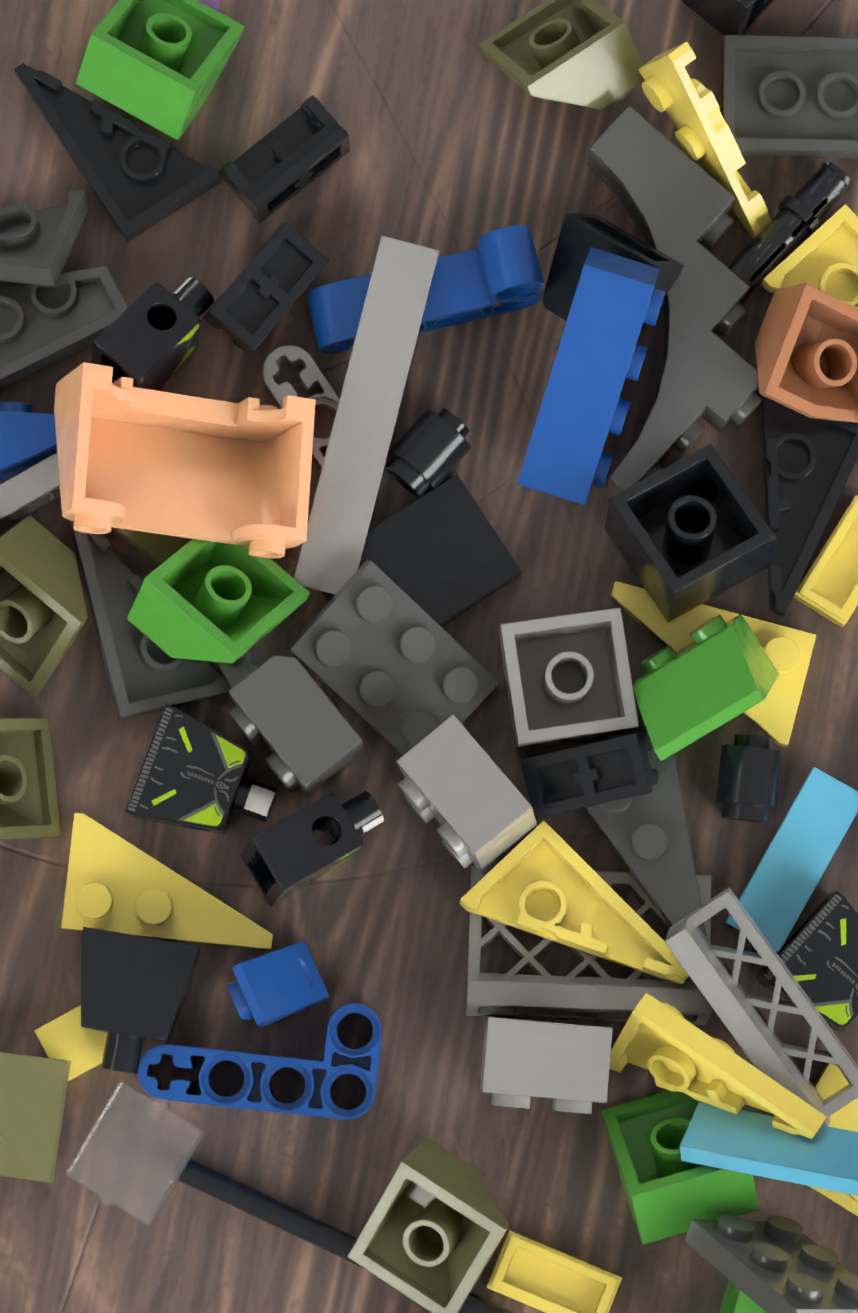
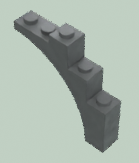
[587,105,762,495]

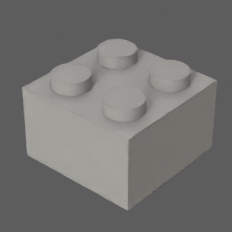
[498,608,639,751]
[397,714,538,875]
[479,1017,613,1114]

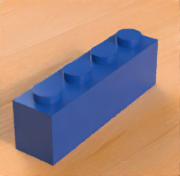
[517,247,666,505]

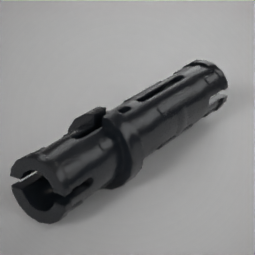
[728,161,853,304]

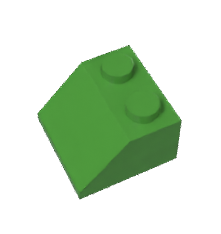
[75,0,245,140]
[127,539,310,663]
[632,614,779,761]
[601,1090,760,1245]

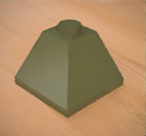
[478,0,645,110]
[0,515,88,697]
[0,718,61,840]
[0,1051,71,1183]
[348,1136,510,1313]

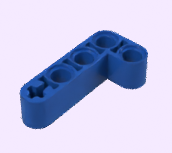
[305,225,545,354]
[138,1003,382,1120]

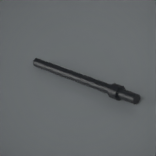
[173,1156,513,1313]

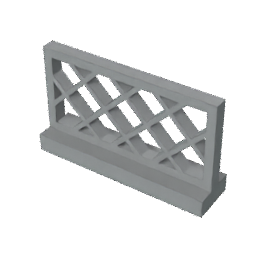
[466,866,712,1025]

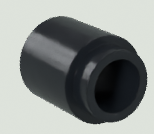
[384,408,471,498]
[716,734,781,823]

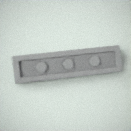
[665,887,858,1127]

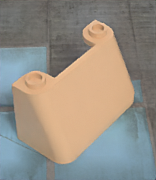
[54,362,316,558]

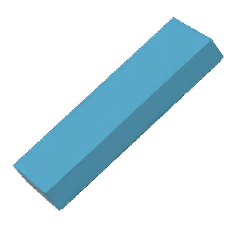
[725,767,858,953]
[680,1102,858,1196]

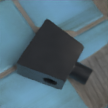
[542,213,684,351]
[81,927,201,1074]

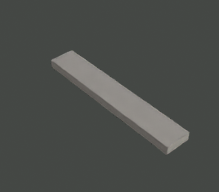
[294,236,440,595]

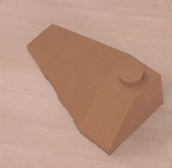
[755,283,858,423]

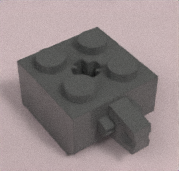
[217,645,364,797]

